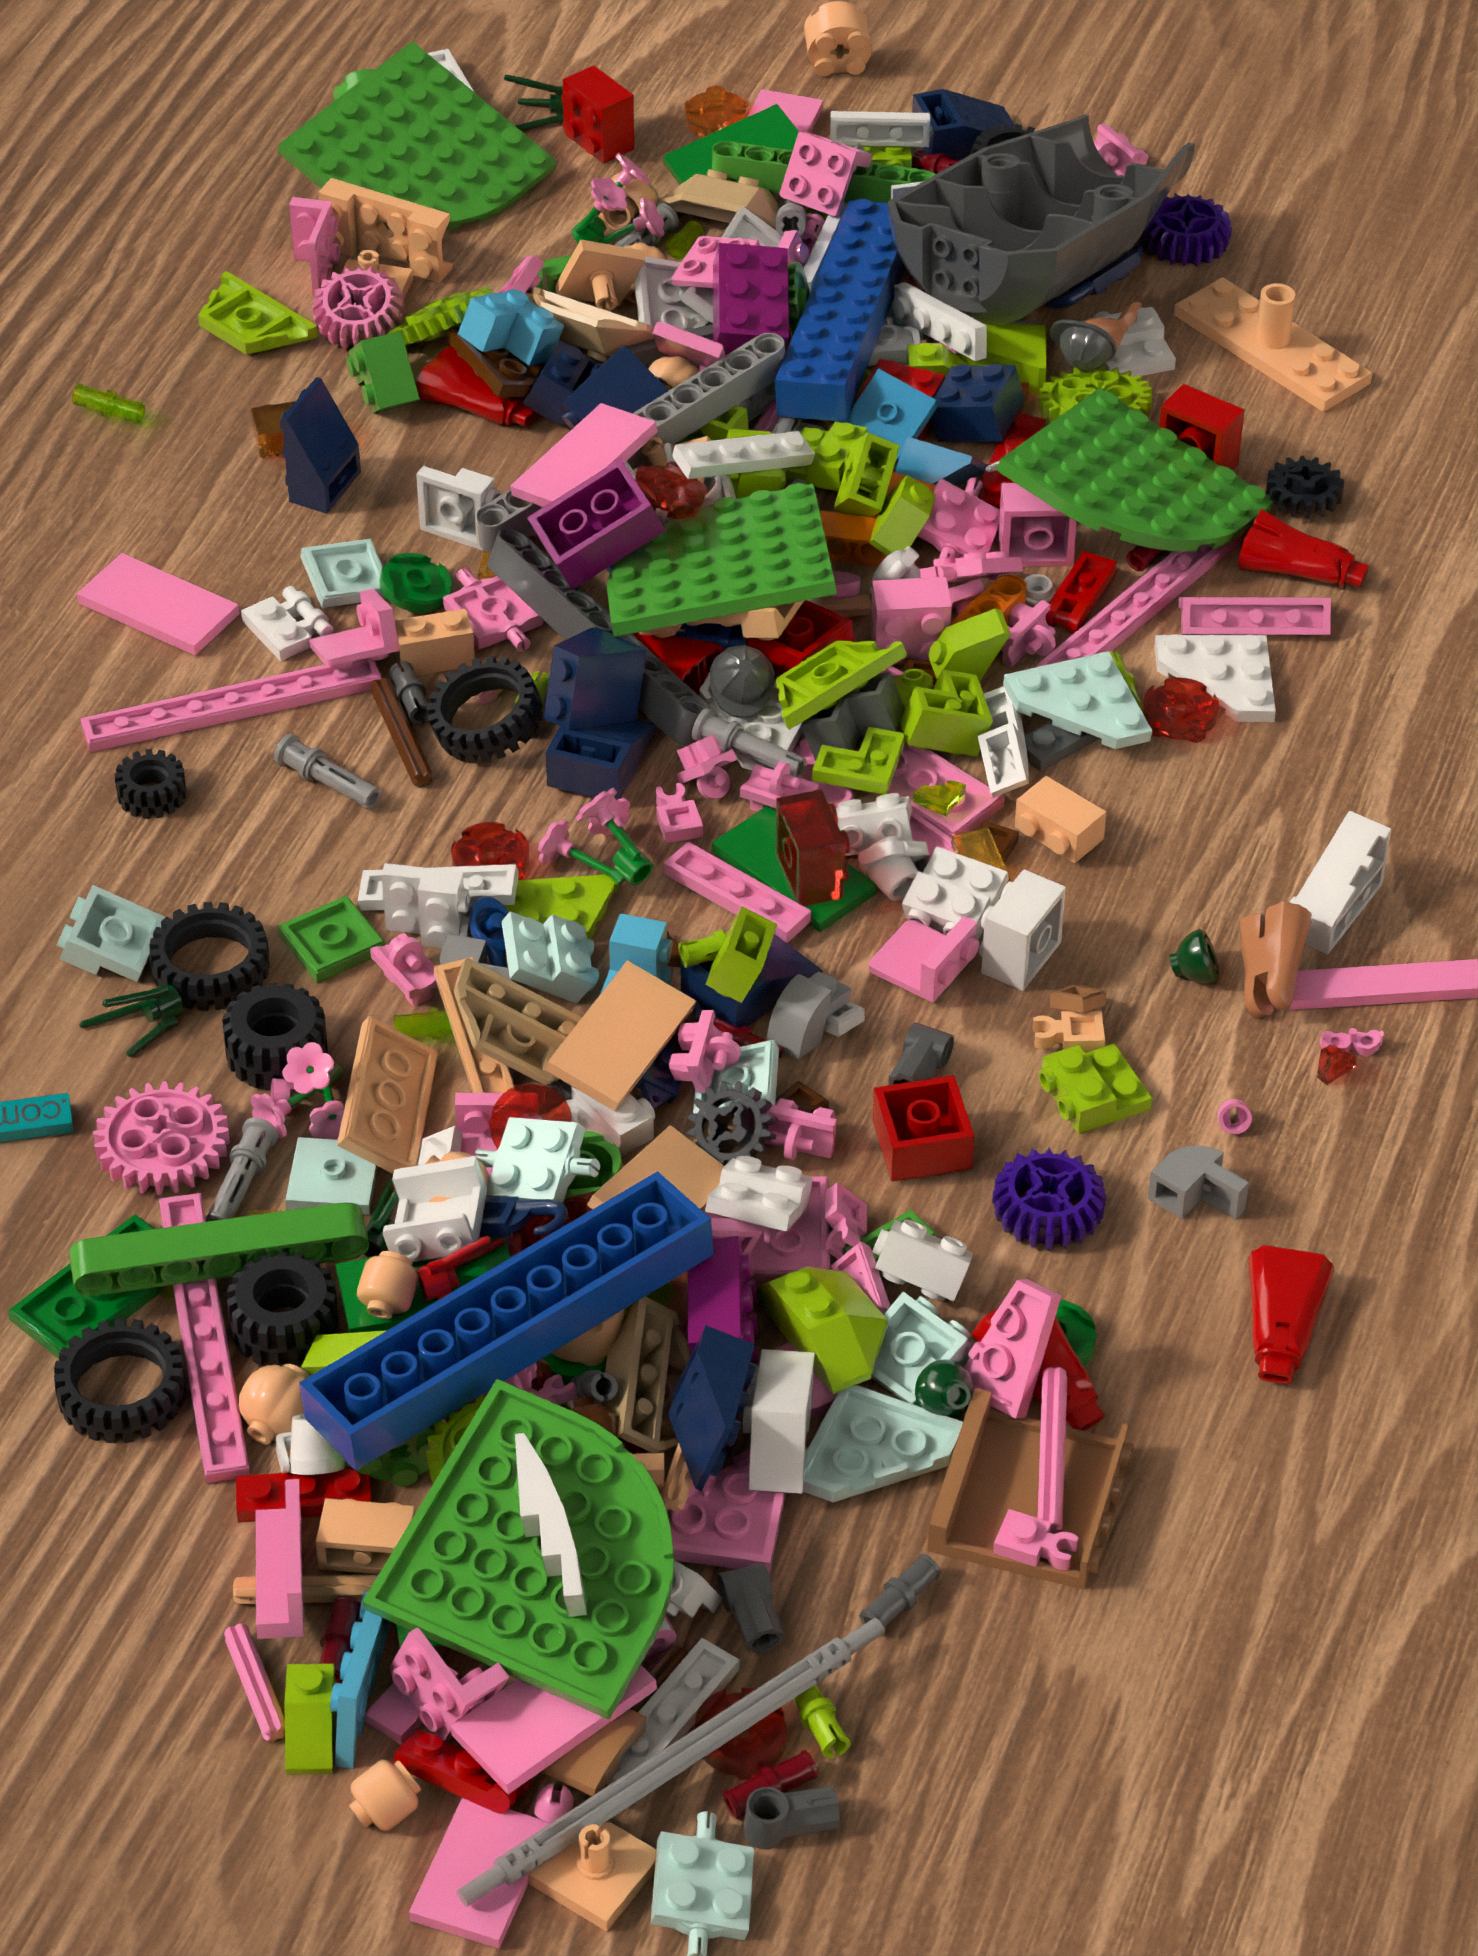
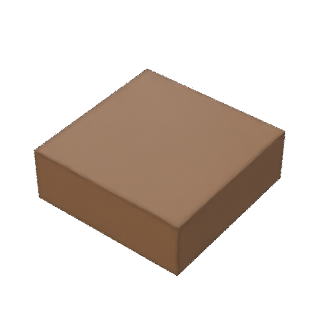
[1050,984,1106,1014]

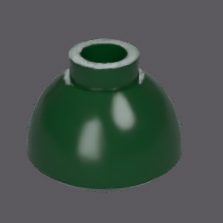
[1169,929,1219,983]
[915,1359,974,1419]

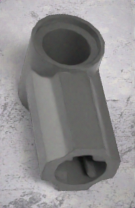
[888,1022,954,1085]
[717,1562,784,1655]
[743,1786,841,1849]

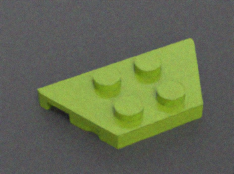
[198,271,318,355]
[776,641,908,730]
[504,874,619,939]

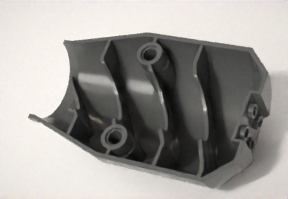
[887,114,1195,325]

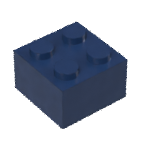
[931,364,1026,442]

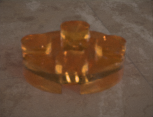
[684,85,749,137]

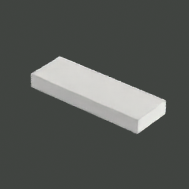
[830,111,930,147]

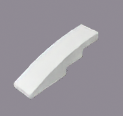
[978,686,1029,797]
[515,1433,587,1617]

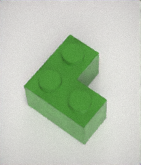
[346,331,419,414]

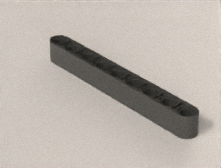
[487,529,711,746]

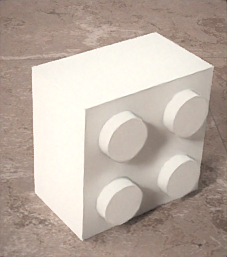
[979,869,1066,991]

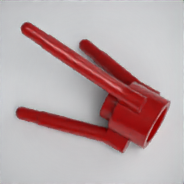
[416,1236,505,1301]

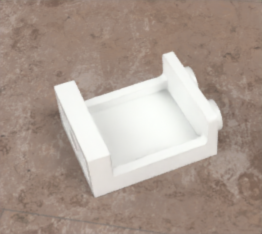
[383,1156,487,1262]

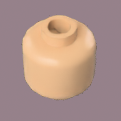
[357,1251,419,1319]
[349,1760,421,1831]

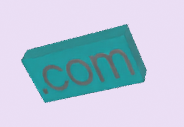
[0,1093,73,1142]

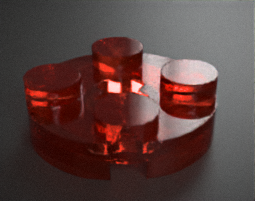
[635,461,707,519]
[1142,677,1219,743]
[451,822,530,880]
[489,1082,573,1149]
[695,1687,787,1781]

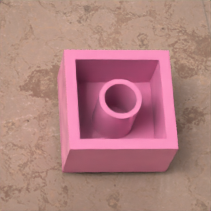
[998,483,1077,567]
[870,577,952,665]

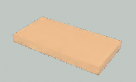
[545,960,696,1112]
[337,1016,438,1174]
[587,1125,724,1211]

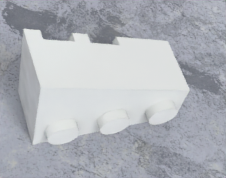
[1289,811,1391,955]
[743,1349,814,1493]

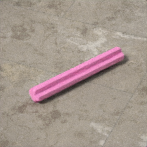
[1037,1367,1067,1532]

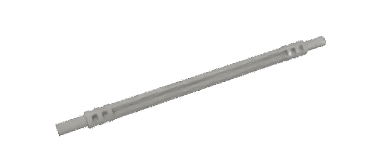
[457,1618,885,1907]

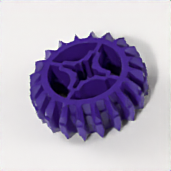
[1142,193,1232,266]
[992,1147,1106,1251]

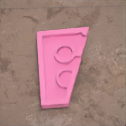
[964,1279,1061,1419]

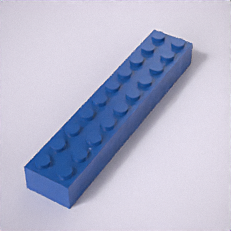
[775,199,906,422]
[299,1171,713,1471]

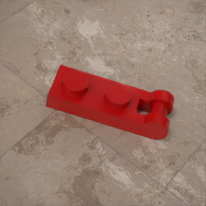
[1045,551,1117,633]
[393,1729,532,1814]

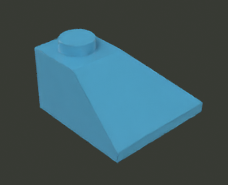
[895,436,988,485]

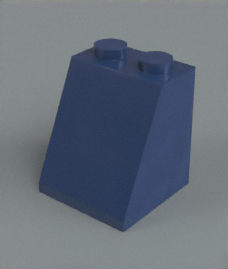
[561,345,669,429]
[544,627,647,730]

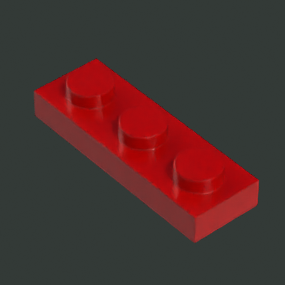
[236,1467,371,1523]

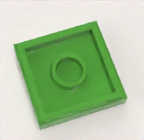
[278,895,386,983]

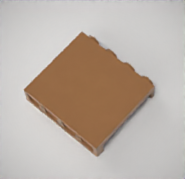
[927,1388,1134,1590]

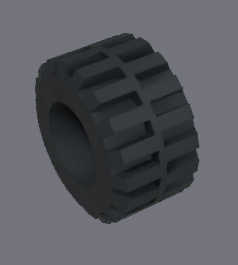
[222,983,328,1090]
[227,1252,339,1366]

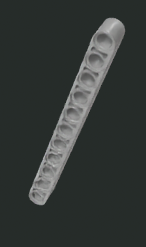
[476,333,785,553]

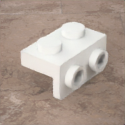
[830,793,913,857]

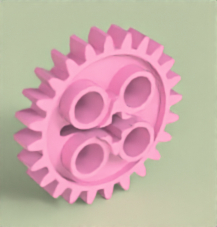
[93,1081,230,1195]

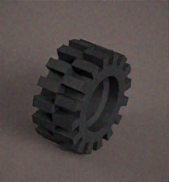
[115,749,187,819]

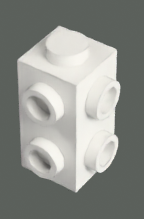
[872,1220,973,1301]

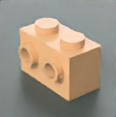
[395,609,475,676]
[1015,776,1106,863]
[316,1498,415,1574]

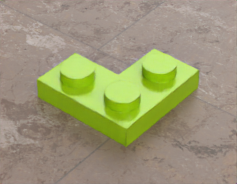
[812,726,905,795]

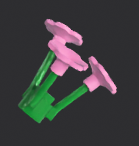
[571,153,664,244]
[538,788,654,886]

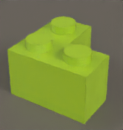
[900,669,993,757]

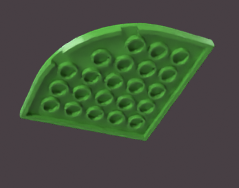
[277,41,557,230]
[996,388,1275,552]
[607,483,837,637]
[362,1379,674,1720]

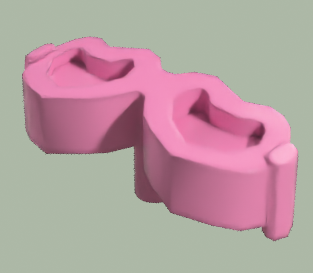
[1319,1028,1384,1058]

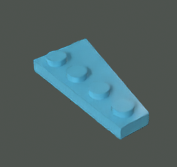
[330,1574,391,1769]

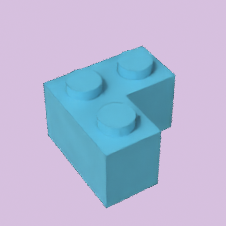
[458,289,564,366]
[601,913,673,993]

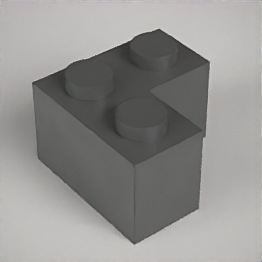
[801,672,905,761]

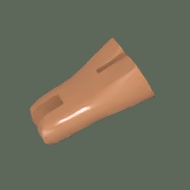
[1239,901,1312,1018]

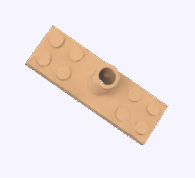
[1174,277,1372,412]

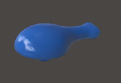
[469,896,509,968]

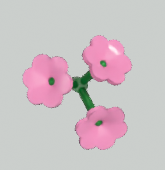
[250,1042,345,1140]

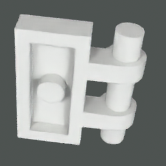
[241,586,333,662]

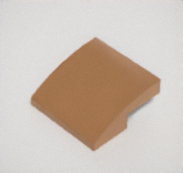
[541,1709,647,1796]

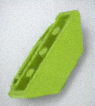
[758,1267,888,1394]

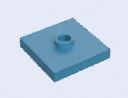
[843,368,939,462]

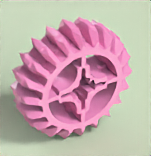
[312,264,405,351]

